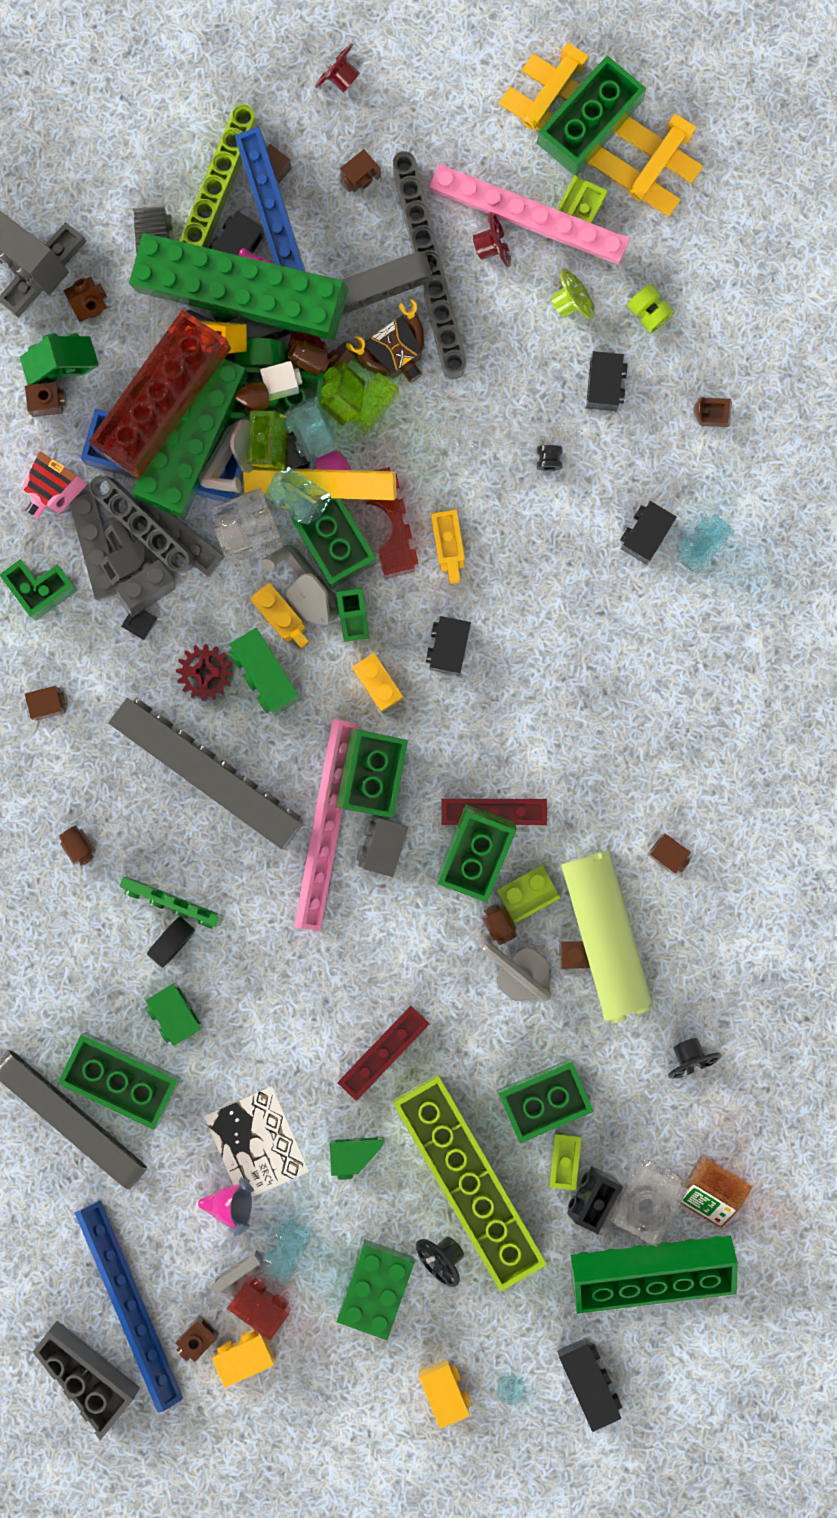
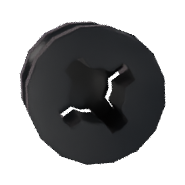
[537,445,563,471]

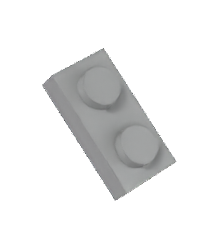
[210,1250,262,1295]

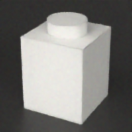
[260,361,302,401]

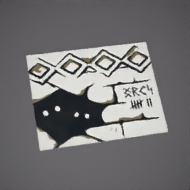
[204,1086,309,1197]

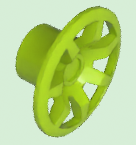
[551,269,595,319]

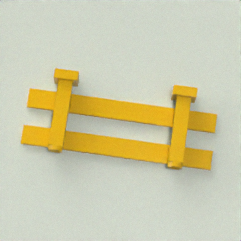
[499,42,703,217]

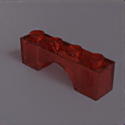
[365,467,419,580]

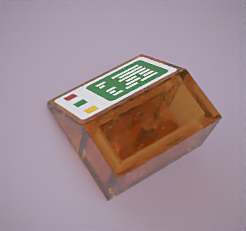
[675,1154,753,1228]

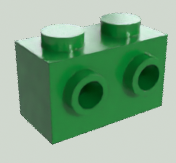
[145,982,203,1046]

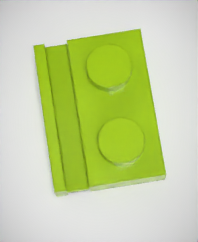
[556,175,608,224]
[496,865,560,924]

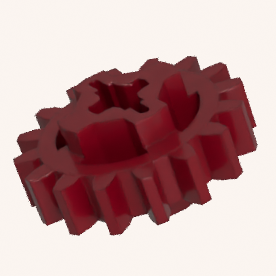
[176,644,234,702]

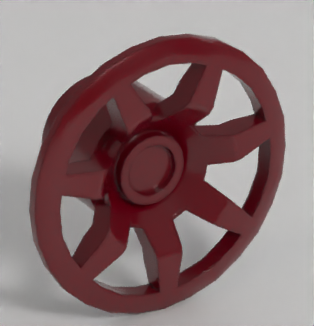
[315,43,360,93]
[473,212,511,267]

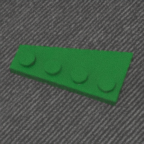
[119,877,224,929]

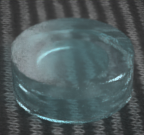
[496,1375,523,1405]

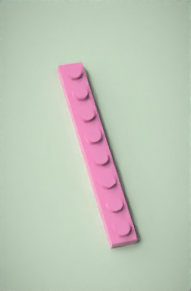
[429,164,630,265]
[294,719,359,931]

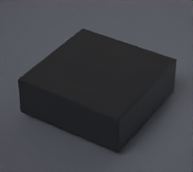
[121,610,158,640]

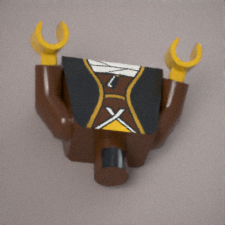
[346,298,425,383]

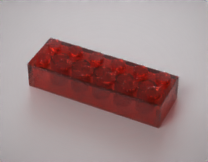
[88,309,231,480]

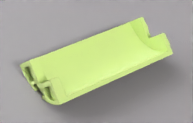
[560,850,653,1024]

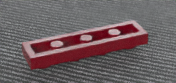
[441,799,547,825]
[337,1005,430,1101]

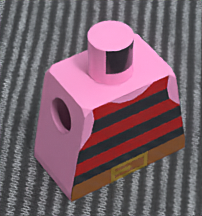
[22,451,88,519]

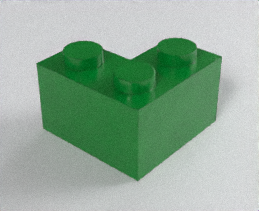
[20,333,99,385]
[0,559,78,621]

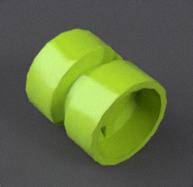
[626,283,676,334]

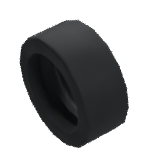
[147,917,195,968]

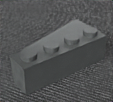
[33,1321,140,1441]

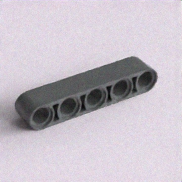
[89,475,195,572]

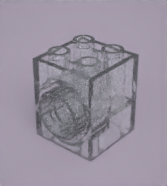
[211,488,284,567]
[607,1155,688,1247]

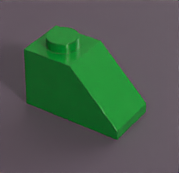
[329,1137,384,1180]

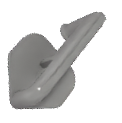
[199,417,263,493]
[261,545,339,625]
[477,933,551,1001]

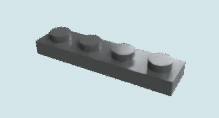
[0,222,87,318]
[70,493,118,600]
[138,500,225,577]

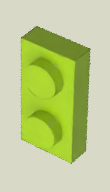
[549,1133,582,1191]

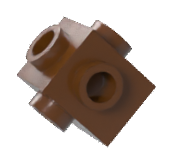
[63,276,107,322]

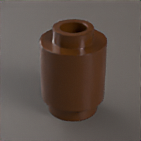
[288,340,329,376]
[59,825,96,866]
[482,904,517,945]

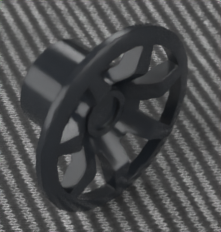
[668,1038,722,1079]
[416,1237,464,1287]

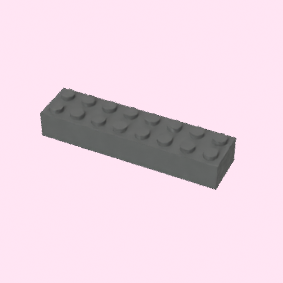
[108,697,303,850]

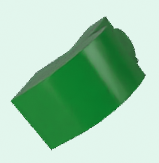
[235,338,291,368]
[336,587,370,642]

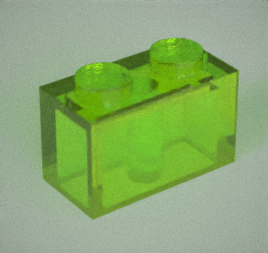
[320,361,365,426]
[347,372,399,435]
[247,411,288,469]

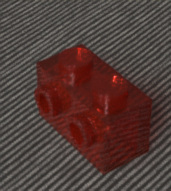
[227,1278,291,1340]

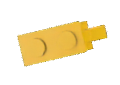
[431,509,465,585]
[249,582,309,650]

